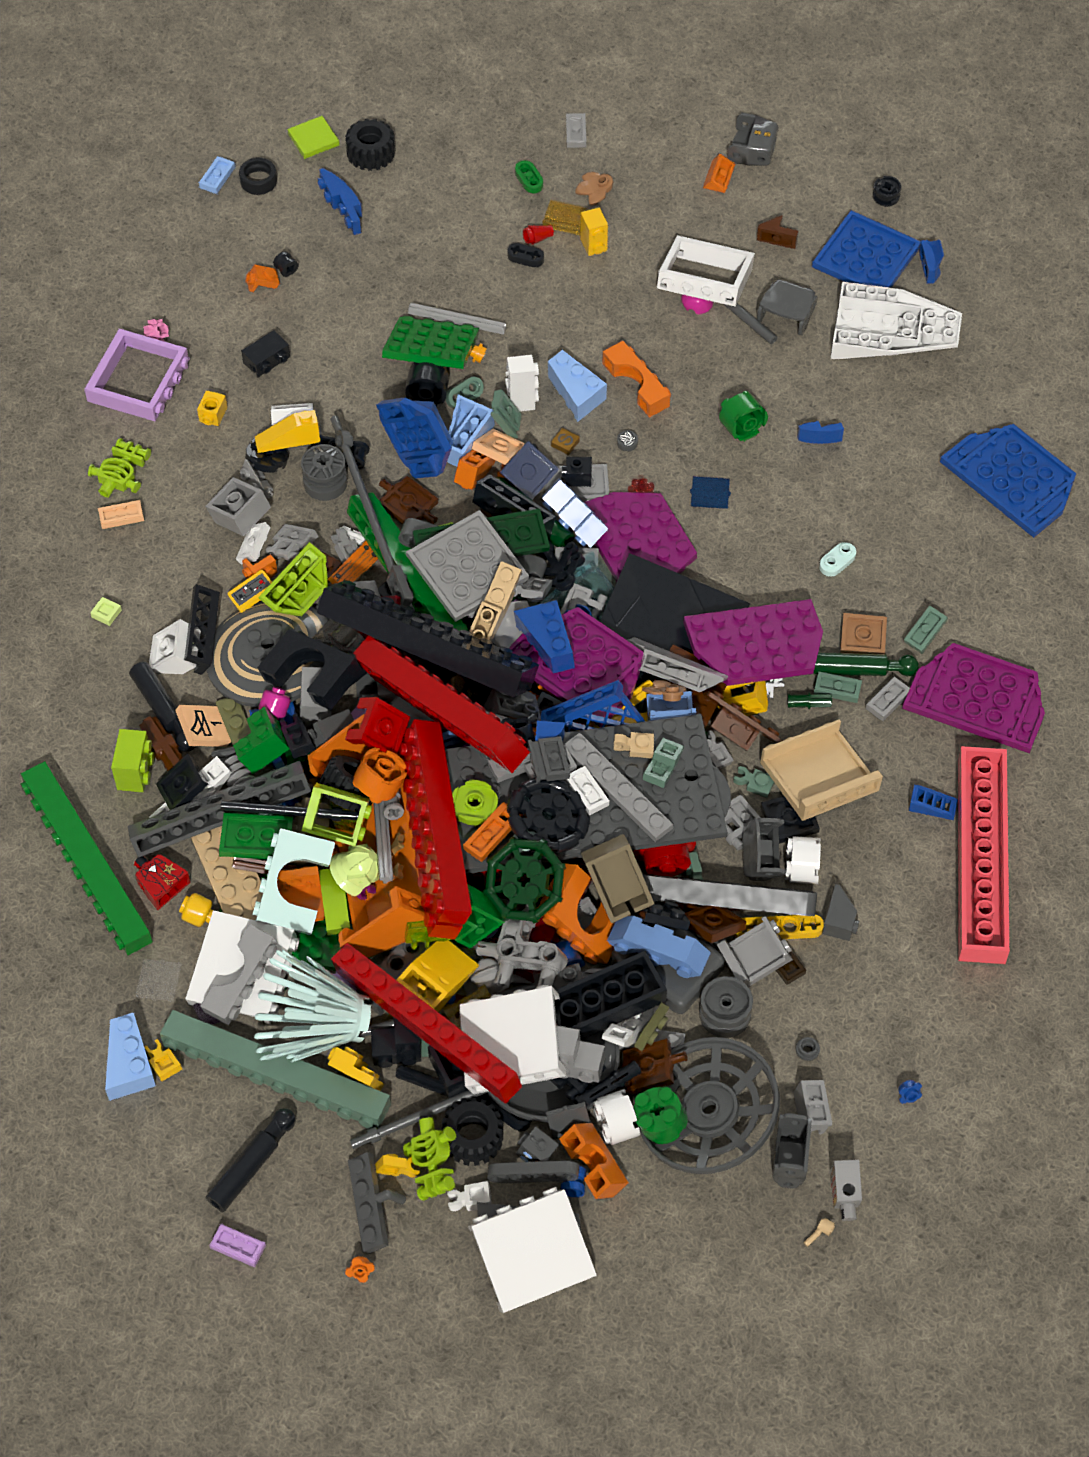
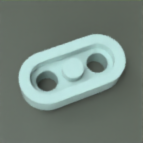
[819,542,856,576]

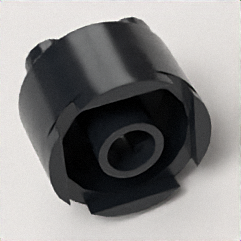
[405,362,449,407]

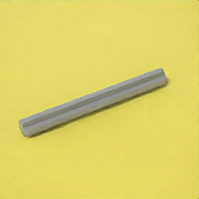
[408,303,506,335]
[373,803,393,884]

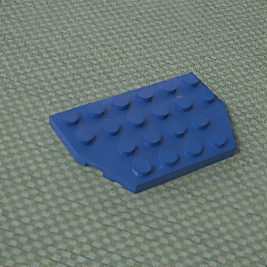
[940,424,1076,538]

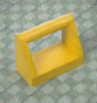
[718,681,768,716]

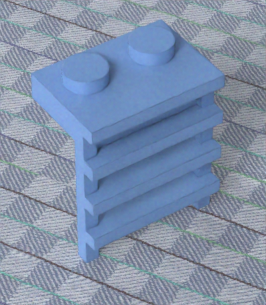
[646,691,696,721]

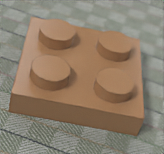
[840,613,887,654]

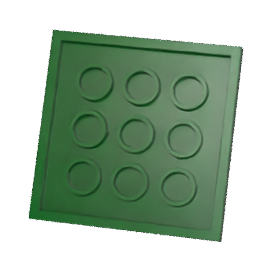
[382,316,479,369]

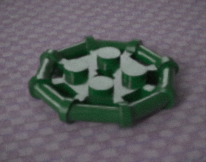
[483,837,566,924]

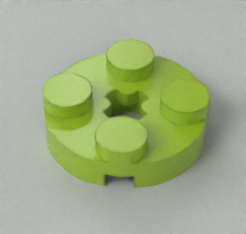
[452,780,498,825]

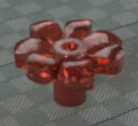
[628,478,654,493]

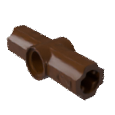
[139,716,183,772]

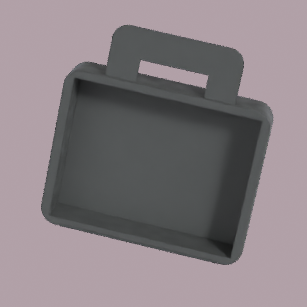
[611,909,725,1014]

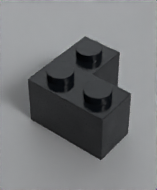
[371,1018,421,1068]

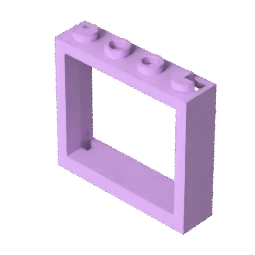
[84,329,190,421]

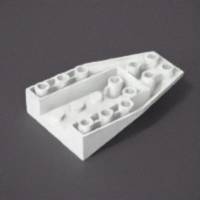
[831,282,962,359]

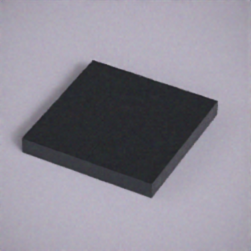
[600,553,750,688]

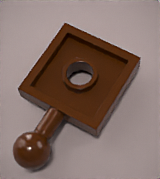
[675,902,746,943]

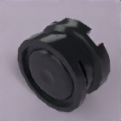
[873,176,902,207]

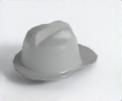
[464,957,513,997]

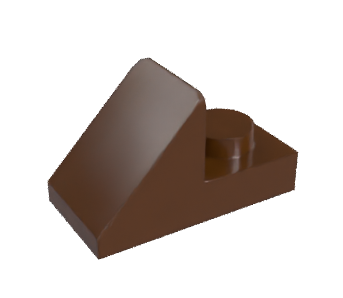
[757,215,798,249]

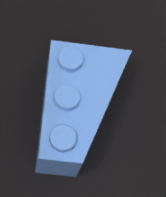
[548,350,607,422]
[447,395,495,467]
[105,1012,156,1101]

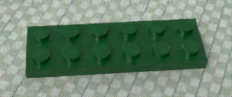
[412,508,550,557]

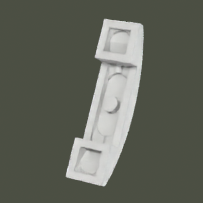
[149,756,232,818]
[602,1005,659,1047]

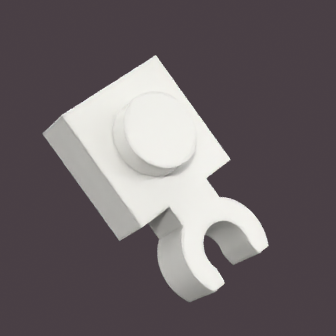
[447,1181,492,1211]

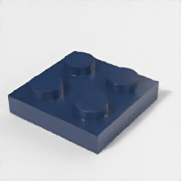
[499,441,559,500]

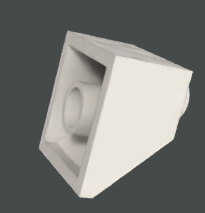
[149,619,201,674]

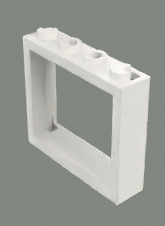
[657,235,755,306]

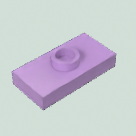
[209,1224,266,1267]

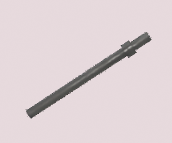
[350,1090,487,1149]

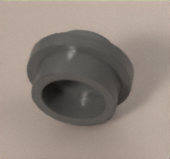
[796,1037,820,1061]

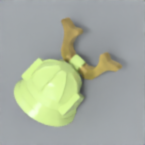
[330,833,405,896]

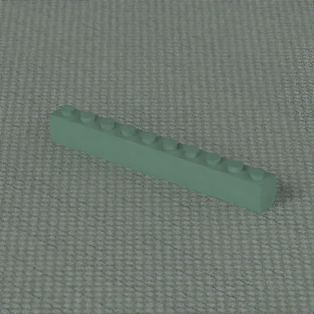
[160,1010,391,1129]

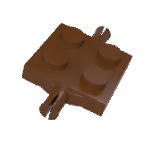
[379,476,438,524]
[614,1038,688,1096]

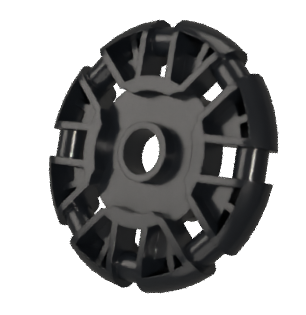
[507,777,590,853]

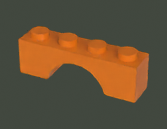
[602,341,671,417]

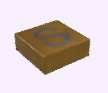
[551,428,580,455]

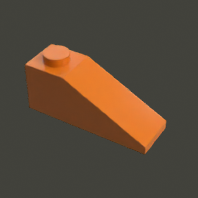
[454,449,496,490]

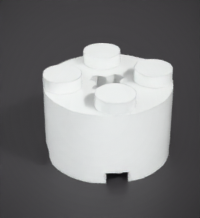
[785,836,821,884]
[593,1089,640,1145]

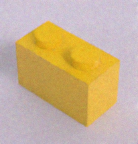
[580,207,608,256]

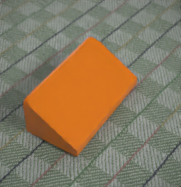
[703,154,735,193]

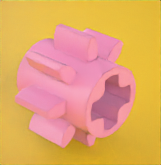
[143,319,169,341]

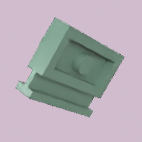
[491,389,522,438]

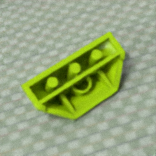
[259,542,328,617]

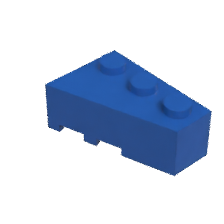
[514,600,575,674]

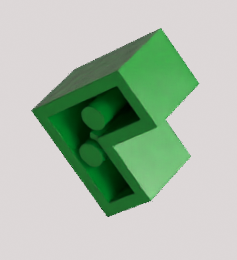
[233,706,289,774]
[455,884,505,949]

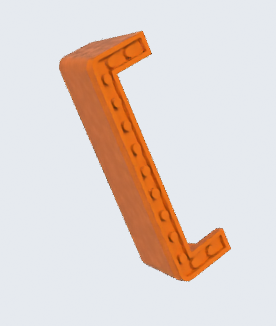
[308,714,428,958]

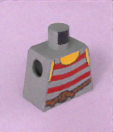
[829,1160,862,1221]

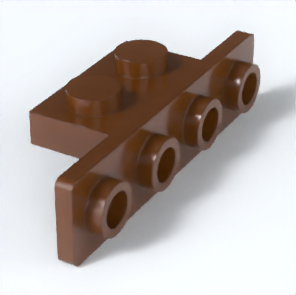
[703,690,783,751]

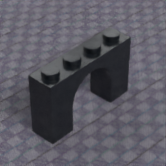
[257,629,363,710]

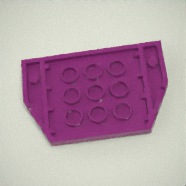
[584,492,697,582]
[683,599,823,686]
[509,607,644,728]
[902,643,1045,754]

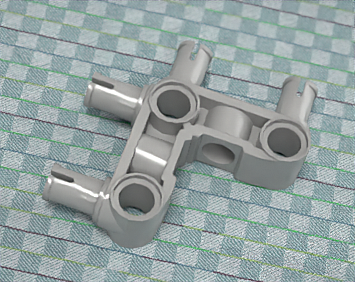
[476,898,568,988]

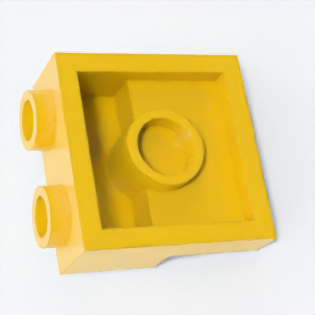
[328,1047,384,1091]

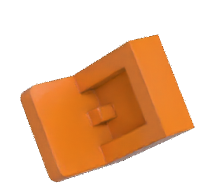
[246,264,280,292]
[242,554,278,579]

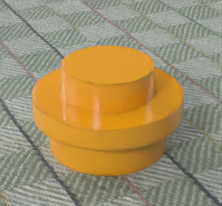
[470,343,487,363]

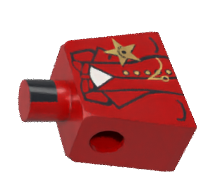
[134,854,191,910]

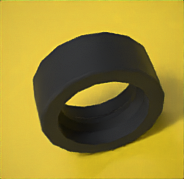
[239,157,277,195]

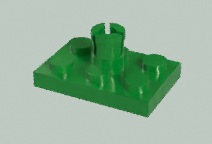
[219,813,293,859]

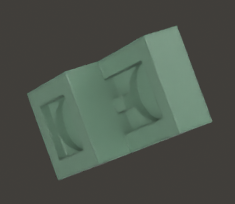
[643,738,684,788]

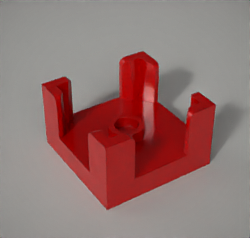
[345,697,410,754]

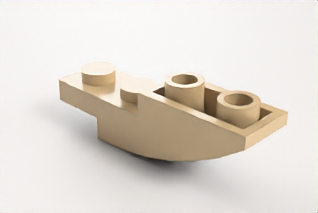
[469,561,523,641]

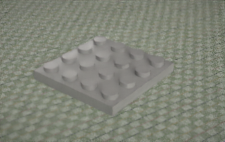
[406,510,529,622]

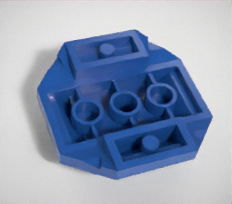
[376,398,454,478]

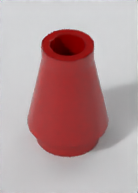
[523,225,554,245]

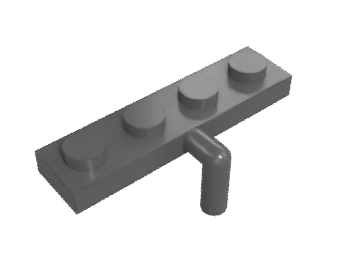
[348,1152,406,1254]

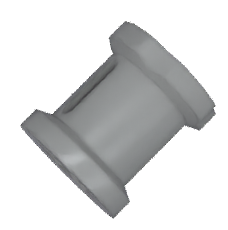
[381,791,404,820]

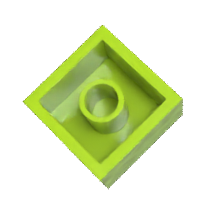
[111,729,155,792]

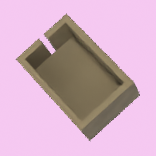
[580,834,655,923]

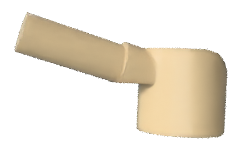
[803,1219,835,1247]

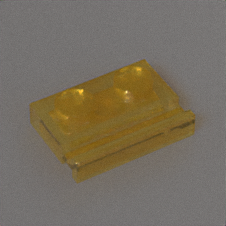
[542,200,589,235]

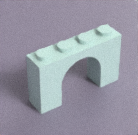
[252,828,335,935]

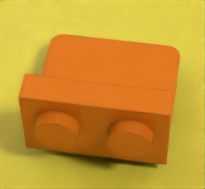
[277,866,325,922]

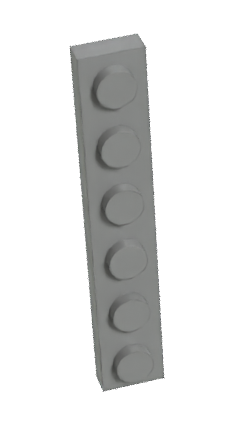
[563,733,673,842]

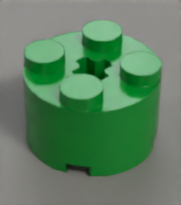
[719,391,768,441]
[633,1087,688,1144]

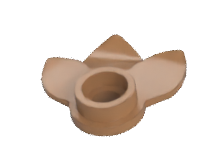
[575,172,613,205]
[642,680,686,701]

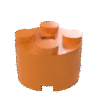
[353,748,407,804]

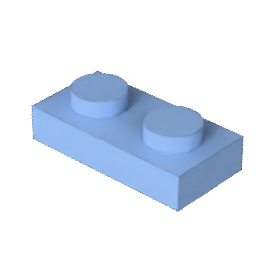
[199,156,235,194]

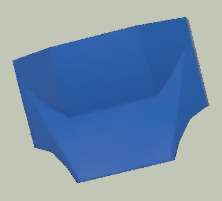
[919,240,944,284]

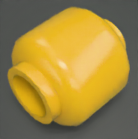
[179,893,213,927]

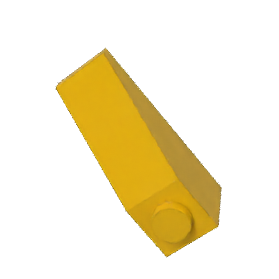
[255,410,320,453]

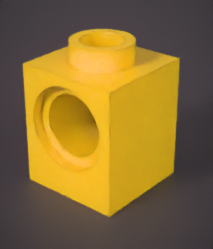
[197,390,227,426]

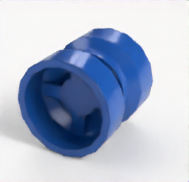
[560,1166,587,1198]

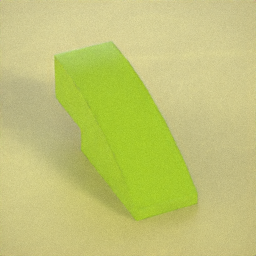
[319,869,350,936]

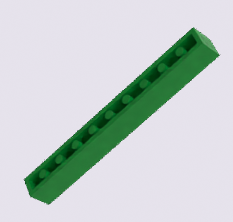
[347,492,468,631]
[20,761,153,956]

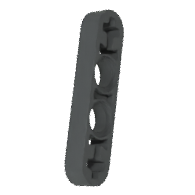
[487,1161,580,1183]

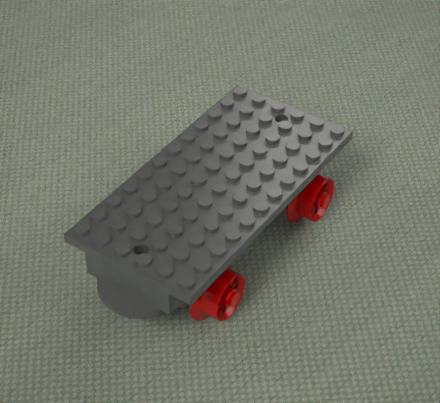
[445,714,731,899]

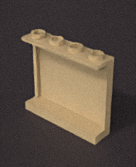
[760,720,883,821]

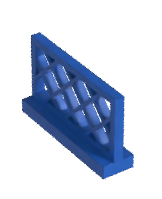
[541,680,645,732]

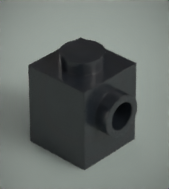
[562,457,592,487]

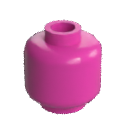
[258,686,291,721]

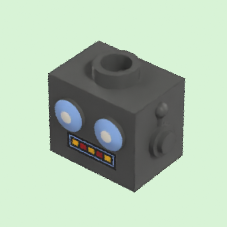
[516,1127,559,1162]

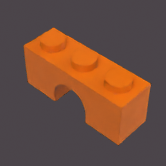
[559,1123,629,1199]

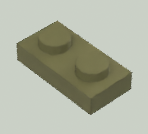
[634,1002,670,1051]

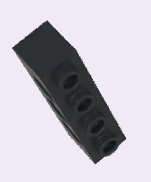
[472,474,556,538]

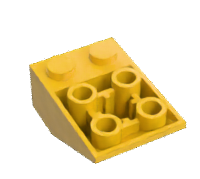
[397,938,479,1012]

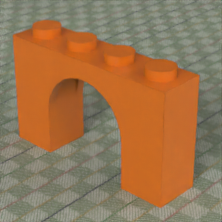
[538,863,630,964]

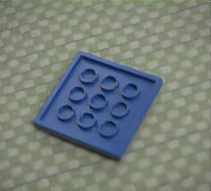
[812,211,921,288]

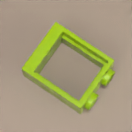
[301,783,372,846]

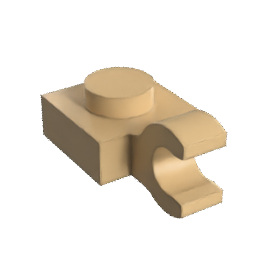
[613,732,654,758]

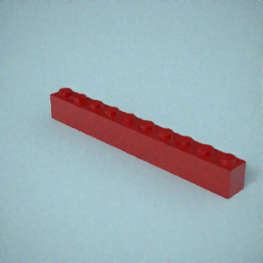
[331,943,522,1104]

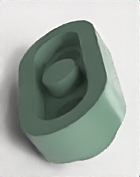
[446,377,484,408]

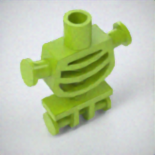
[88,438,151,498]
[403,1118,456,1201]

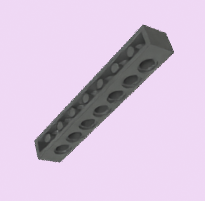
[128,761,311,858]

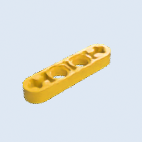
[734,915,824,939]

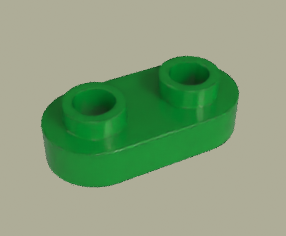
[515,160,543,194]

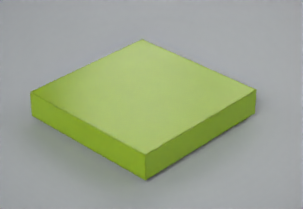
[287,116,340,159]

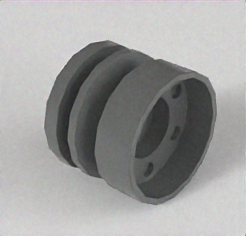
[301,444,347,501]

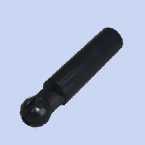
[129,662,196,752]
[205,1108,296,1212]

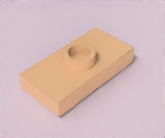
[98,500,144,529]

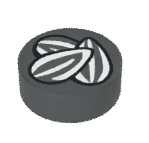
[617,430,638,452]

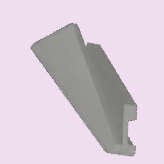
[627,637,728,692]

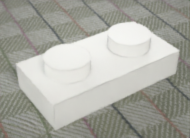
[236,522,270,564]
[565,766,609,816]

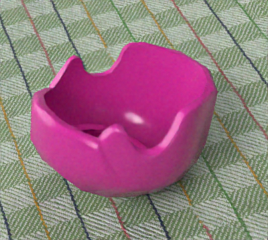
[681,294,713,314]

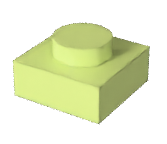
[90,597,122,626]

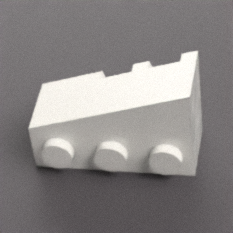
[505,355,539,411]

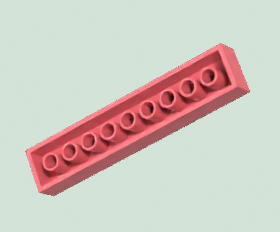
[958,746,1009,964]

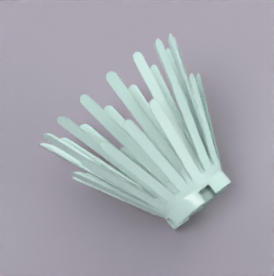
[254,949,371,1062]

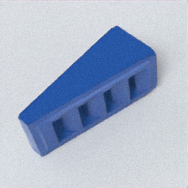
[909,784,958,820]

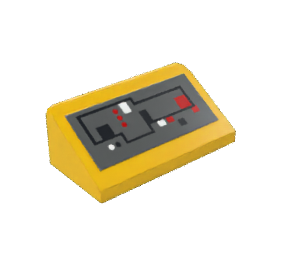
[227,570,272,613]

